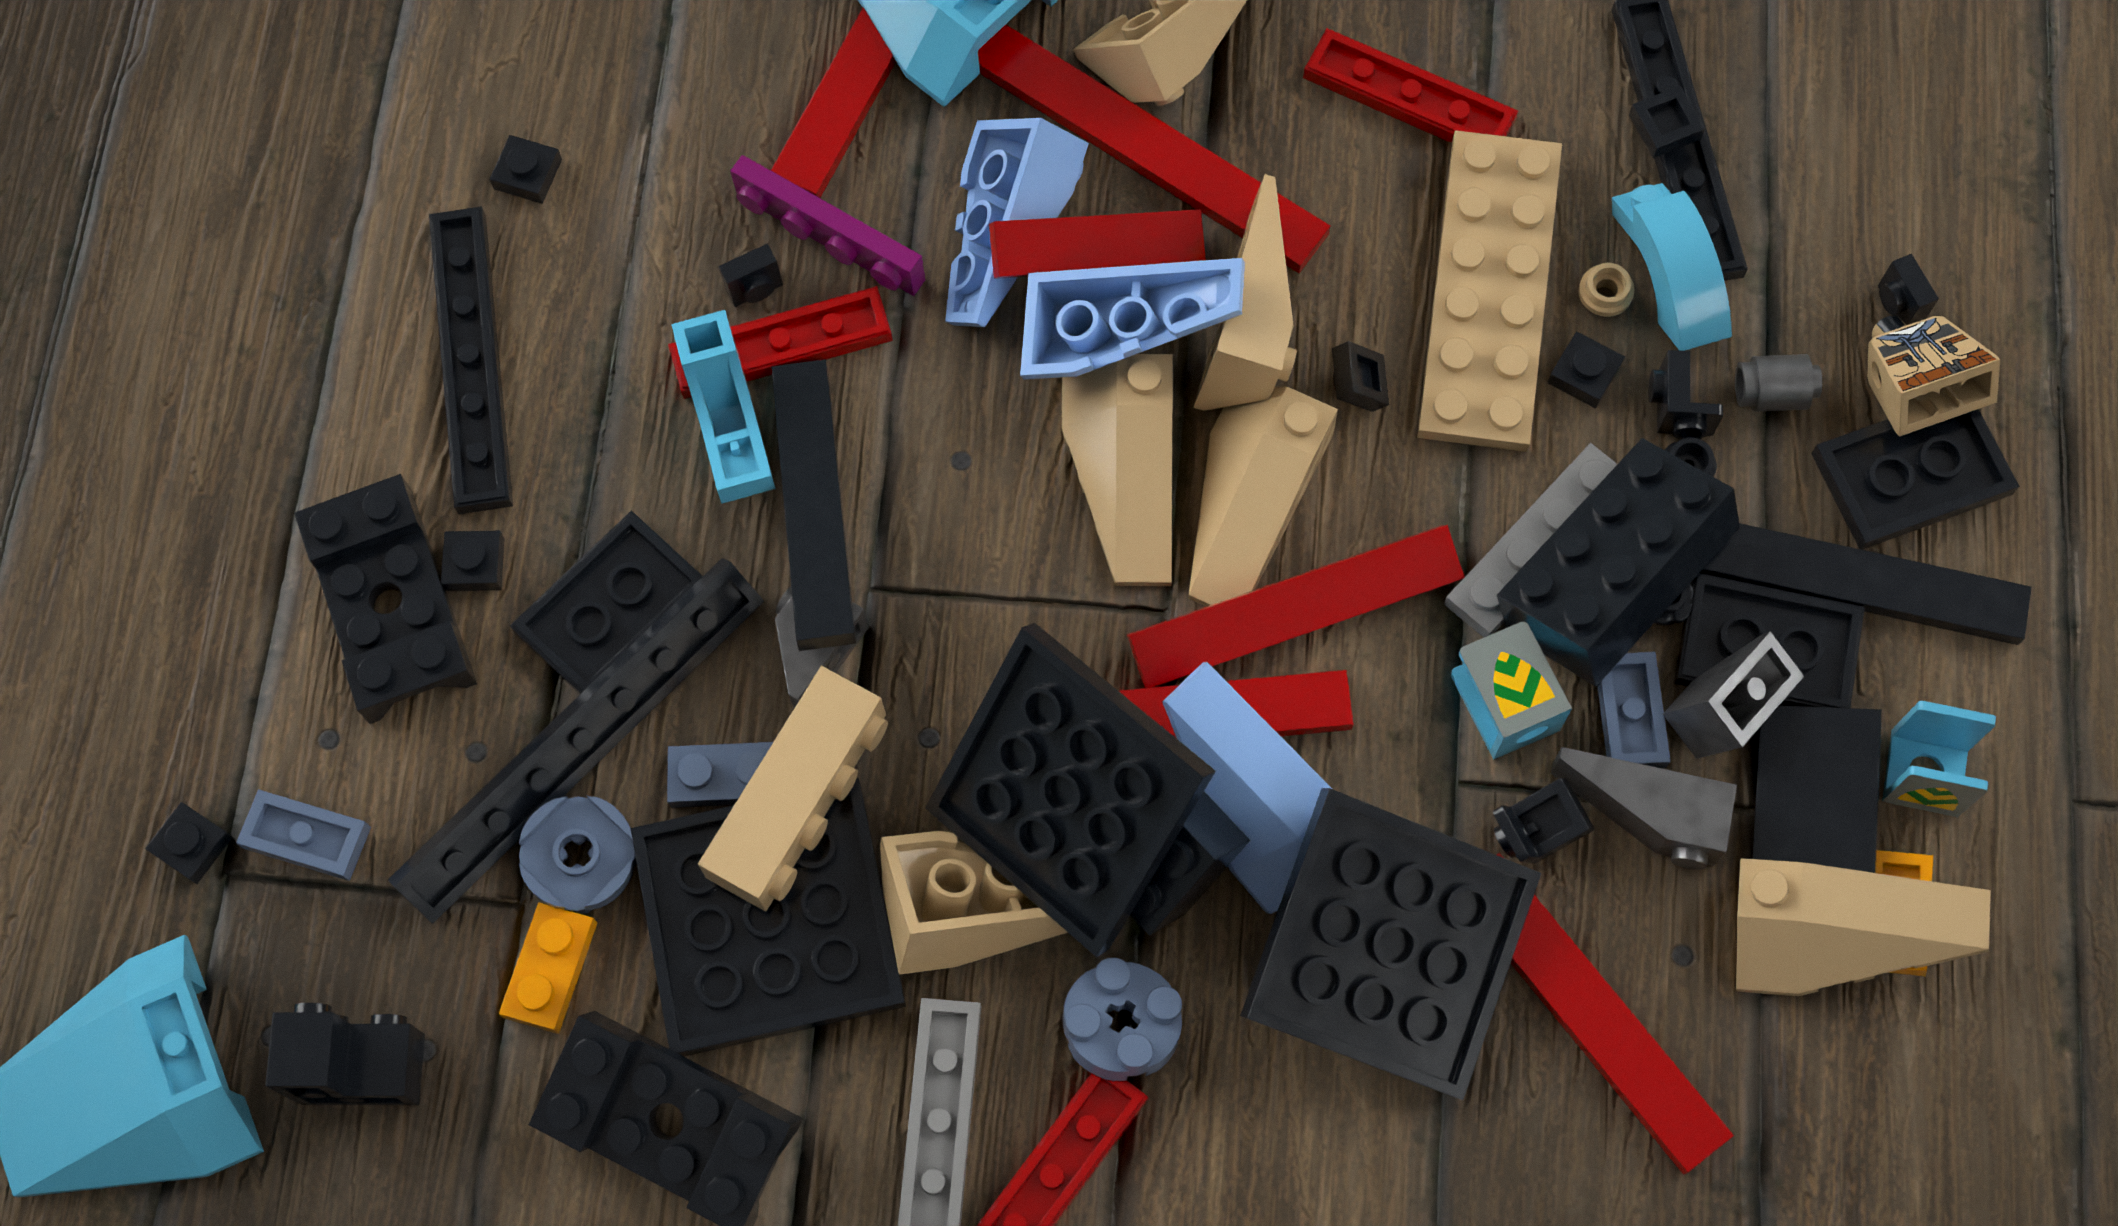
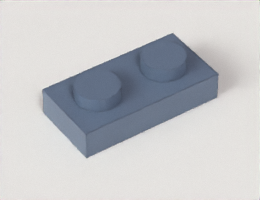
[1597,652,1671,768]
[667,742,773,808]
[236,789,371,881]

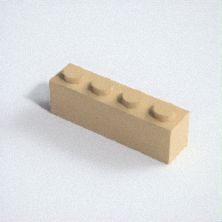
[698,665,888,912]

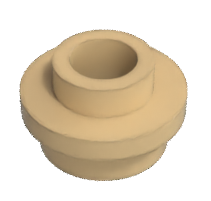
[1579,263,1634,317]

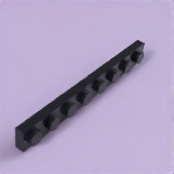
[388,558,764,924]

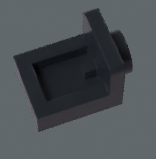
[1648,350,1723,440]
[1493,778,1595,864]

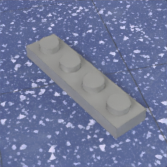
[1444,442,1617,637]
[898,998,982,1226]

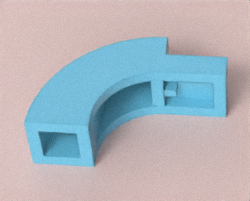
[1612,183,1732,351]
[671,310,776,504]

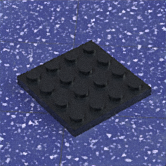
[925,623,1216,957]
[631,778,906,1057]
[1240,788,1542,1100]

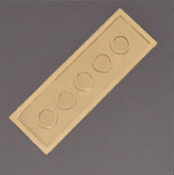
[1417,130,1562,452]

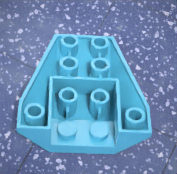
[858,0,1058,107]
[0,935,264,1198]

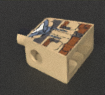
[1867,316,2000,436]

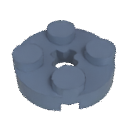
[519,796,637,914]
[1062,958,1182,1081]

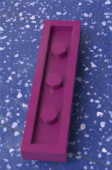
[730,155,926,296]

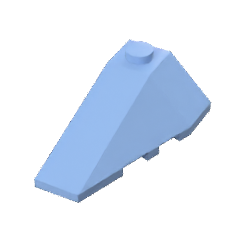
[945,118,1089,327]
[1020,258,1245,380]
[1162,662,1332,914]

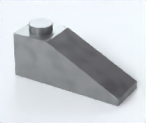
[1551,747,1737,870]

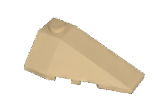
[1073,0,1247,106]
[1193,174,1297,411]
[1062,354,1173,586]
[1188,386,1338,607]
[880,831,1068,975]
[1736,858,1991,996]

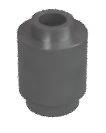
[1735,354,1822,412]

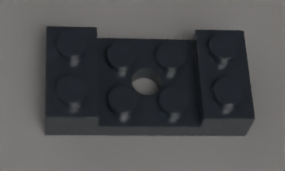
[294,474,477,724]
[528,1011,803,1226]

